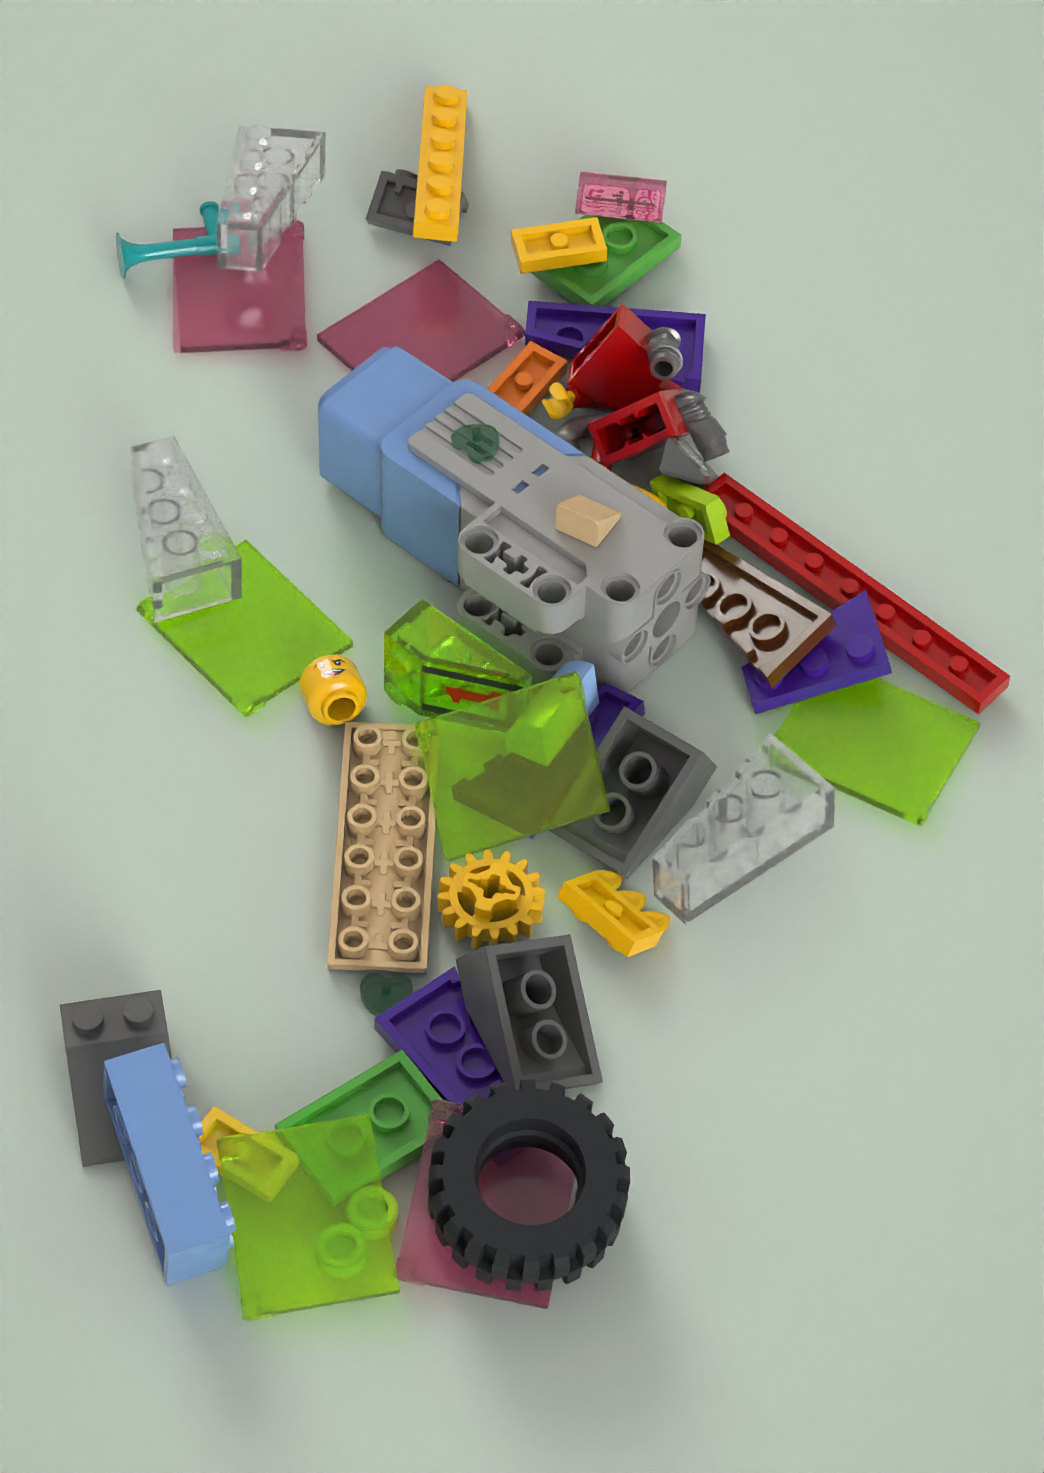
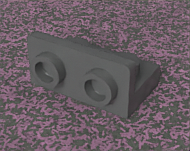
[366,169,469,246]

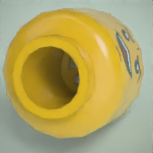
[299,655,367,726]

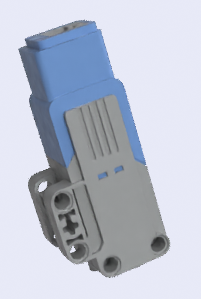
[318,346,711,696]

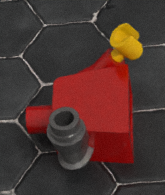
[541,304,683,419]
[587,389,730,471]

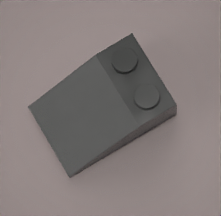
[547,706,717,878]
[455,934,603,1090]
[59,990,172,1167]

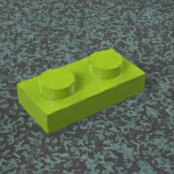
[650,474,730,545]

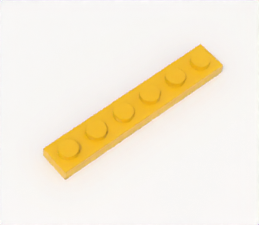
[413,85,468,242]

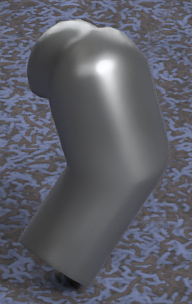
[554,412,606,450]

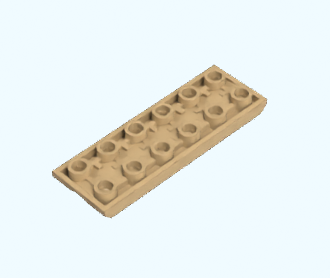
[327,722,441,973]

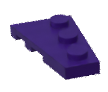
[741,590,892,714]

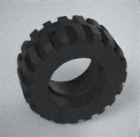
[428,1080,630,1292]

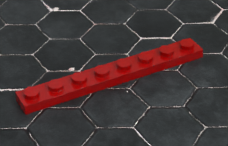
[704,472,1010,715]

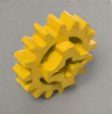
[437,849,545,950]

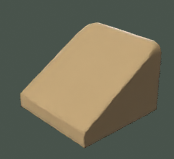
[555,495,621,547]

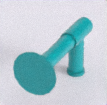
[116,201,241,279]

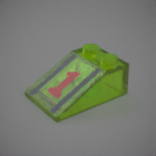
[384,599,532,734]

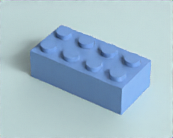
[103,1043,236,1285]

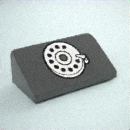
[659,438,719,485]

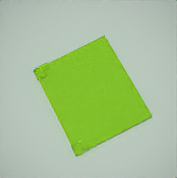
[136,540,353,717]
[415,671,610,861]
[764,678,980,827]
[216,1114,400,1321]

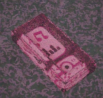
[575,171,667,223]

